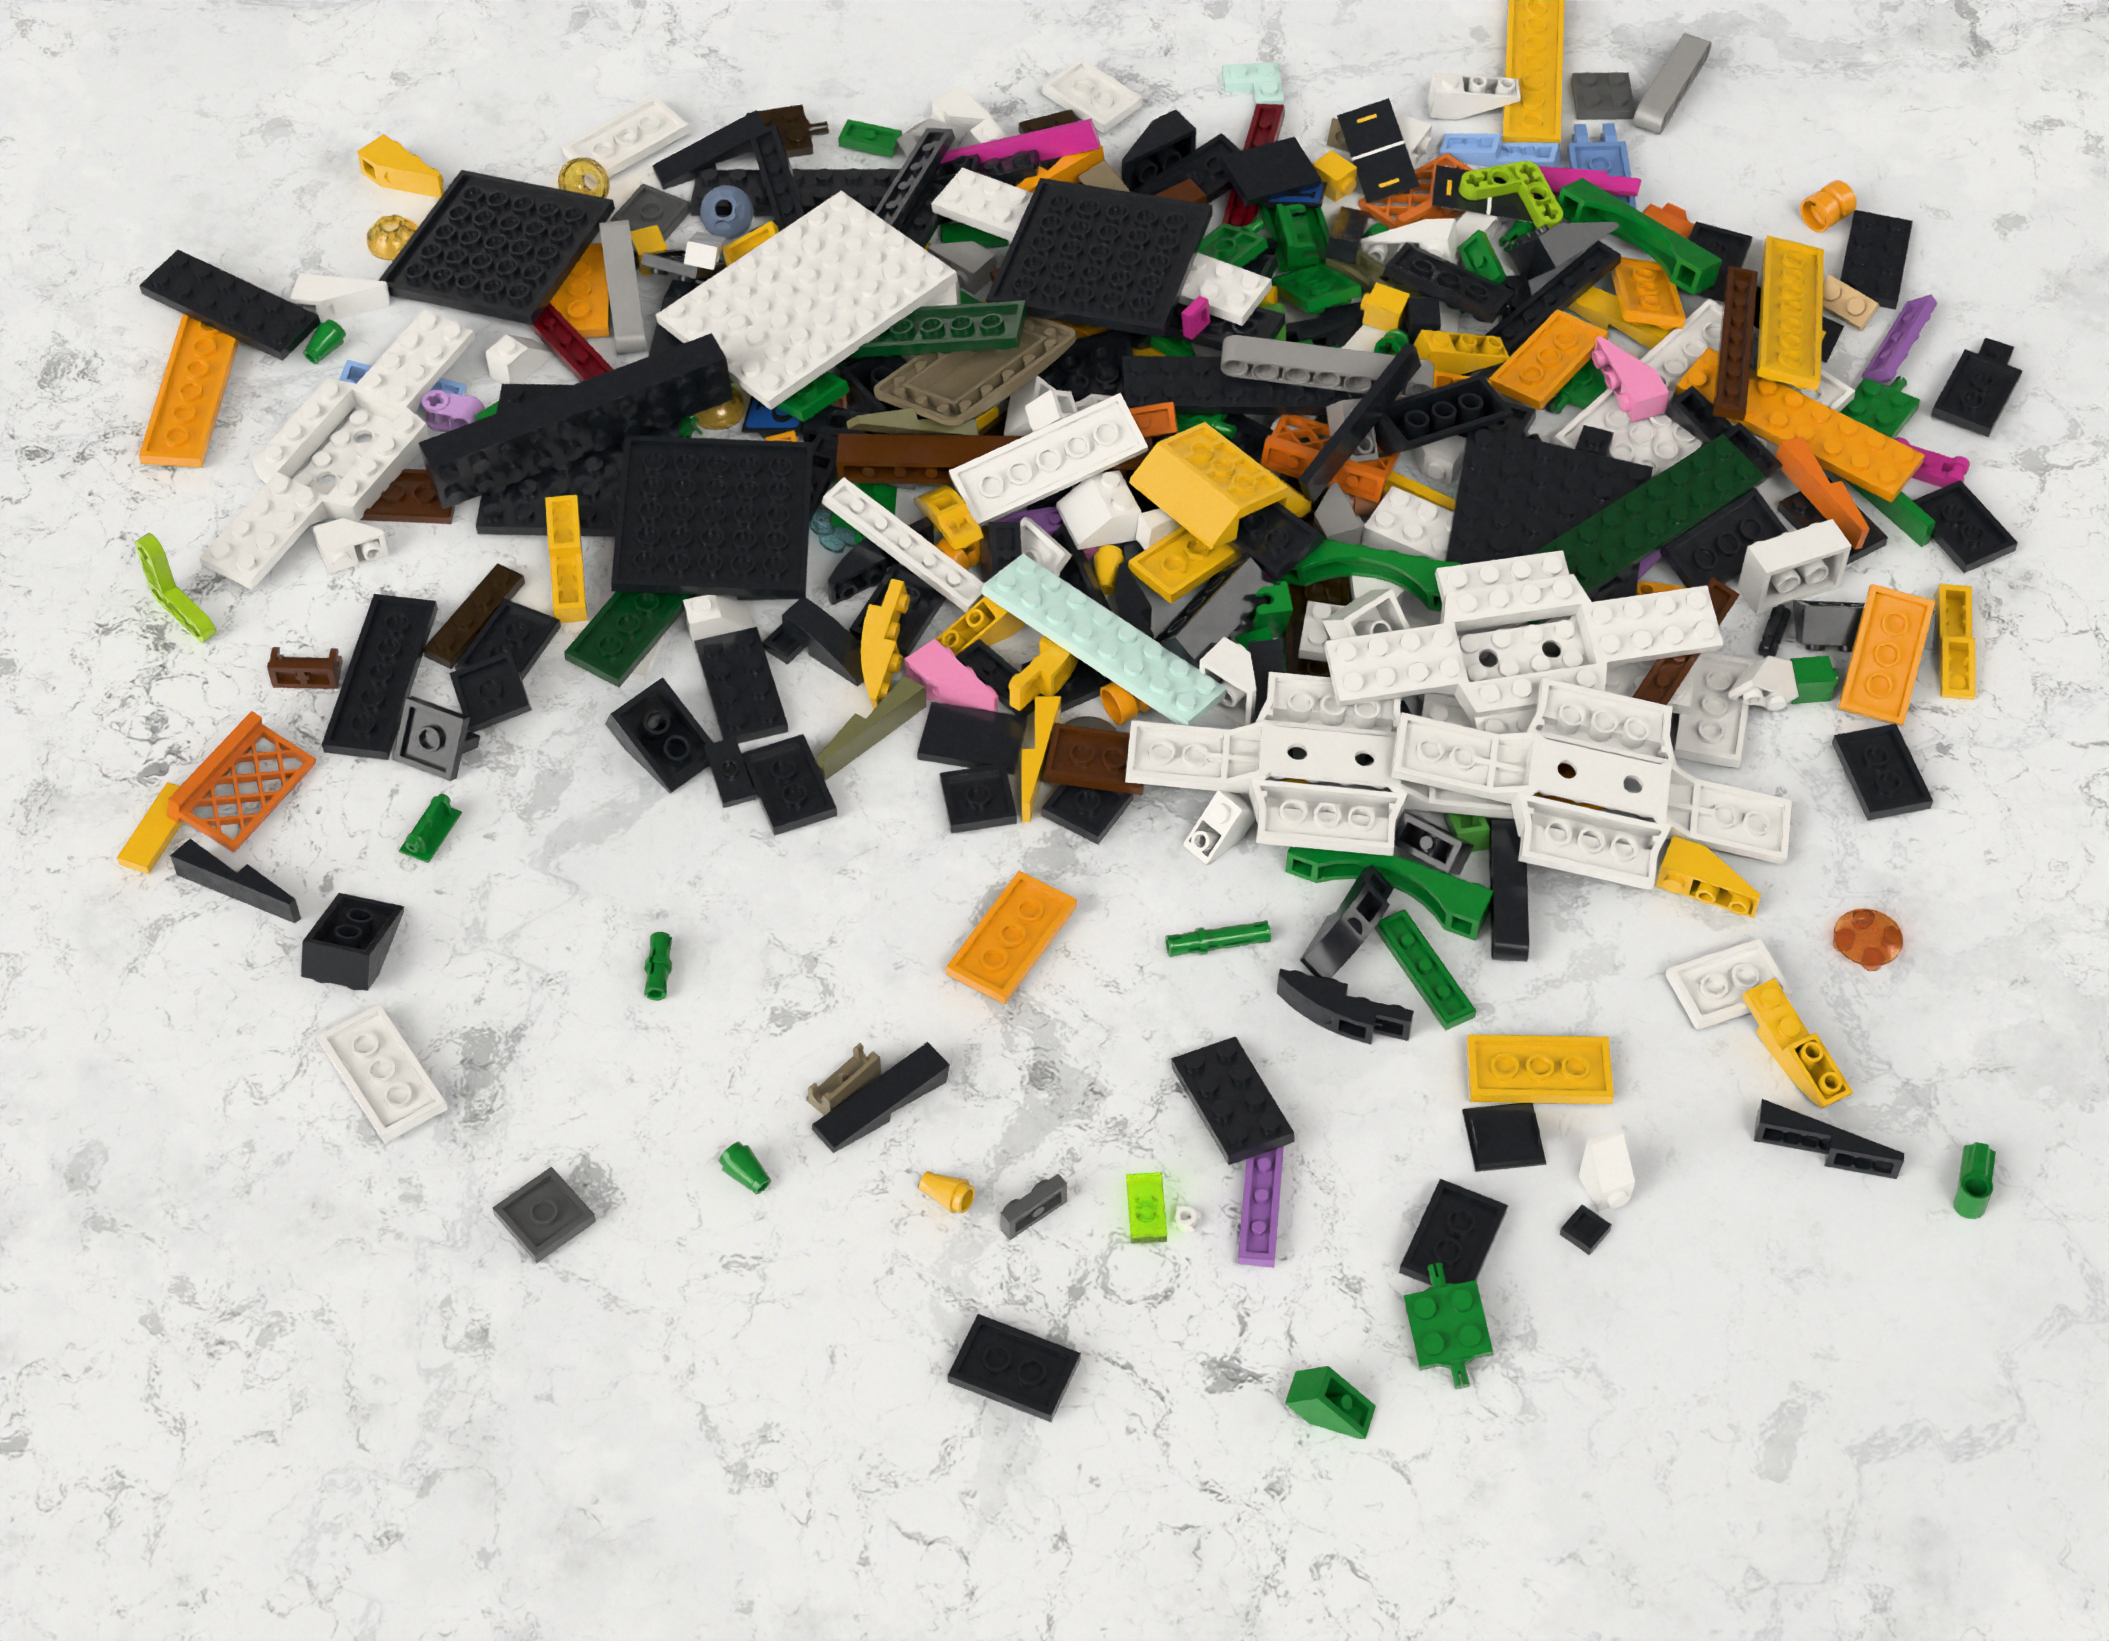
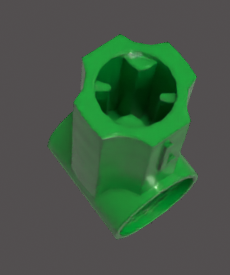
[1953,1142,1996,1219]

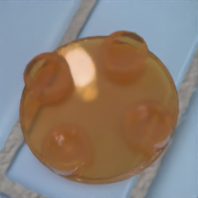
[1832,909,1903,971]

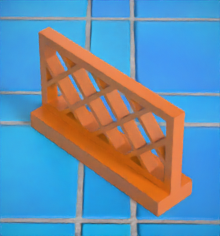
[1358,153,1473,229]
[1260,415,1401,503]
[167,711,316,853]

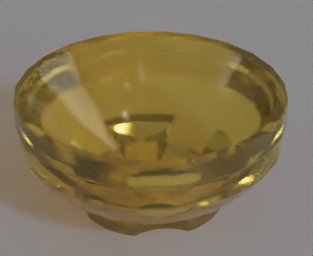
[558,157,610,198]
[367,214,417,261]
[695,386,745,430]

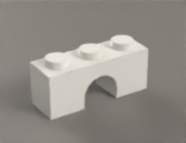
[1025,390,1112,432]

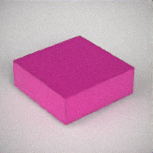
[1181,295,1210,340]

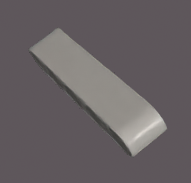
[1633,33,1712,134]
[599,220,647,354]

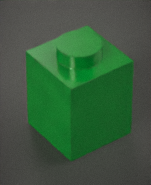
[1790,656,1839,704]

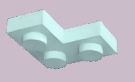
[1222,62,1284,107]

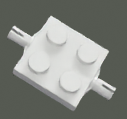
[1020,517,1072,577]

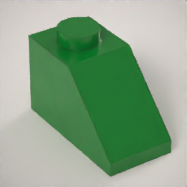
[1285,1366,1376,1439]

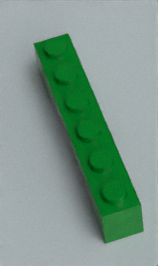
[1558,178,1722,295]
[1275,539,1462,612]
[1285,846,1493,941]

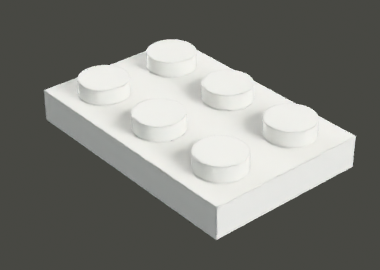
[1042,58,1143,134]
[1666,938,1793,1030]

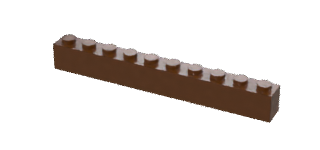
[836,433,1152,487]

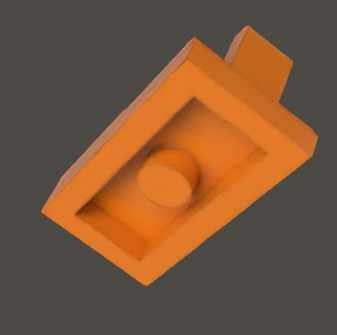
[1129,401,1178,439]

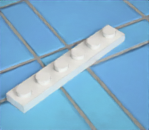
[822,477,985,612]

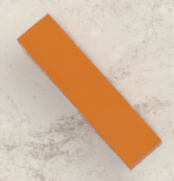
[1775,436,1870,550]

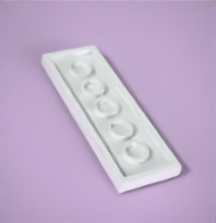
[949,393,1148,527]

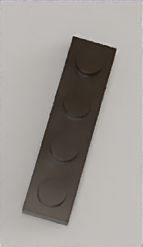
[423,563,525,669]

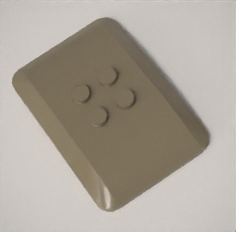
[873,315,1077,426]

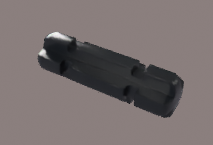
[1758,604,1791,658]

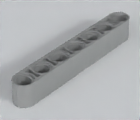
[1221,335,1435,399]

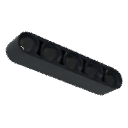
[1489,819,1529,962]

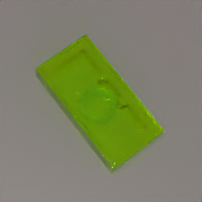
[1126,1172,1167,1244]

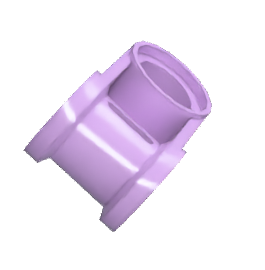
[422,390,485,432]

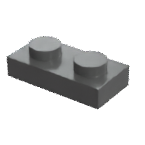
[1000,1174,1067,1240]

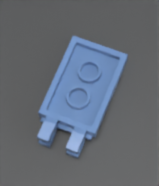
[1567,123,1636,209]

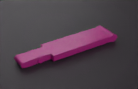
[1529,166,1642,196]

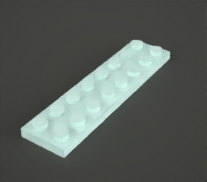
[981,554,1227,726]

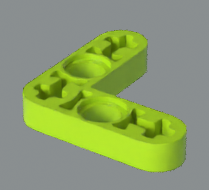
[1458,161,1563,228]
[134,533,217,643]

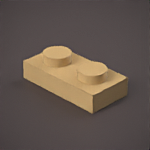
[1823,275,1880,331]

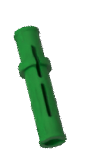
[1165,920,1271,957]

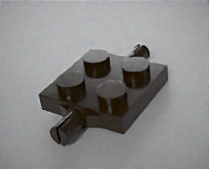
[746,104,829,158]

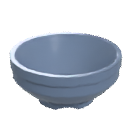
[700,185,754,239]

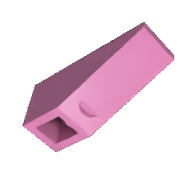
[1592,336,1669,423]
[904,639,999,712]

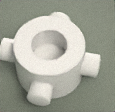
[1170,1205,1201,1233]

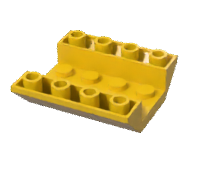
[1129,422,1308,550]

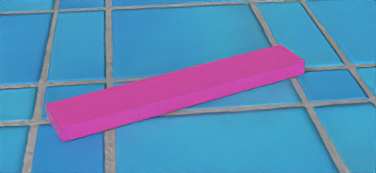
[940,118,1100,163]

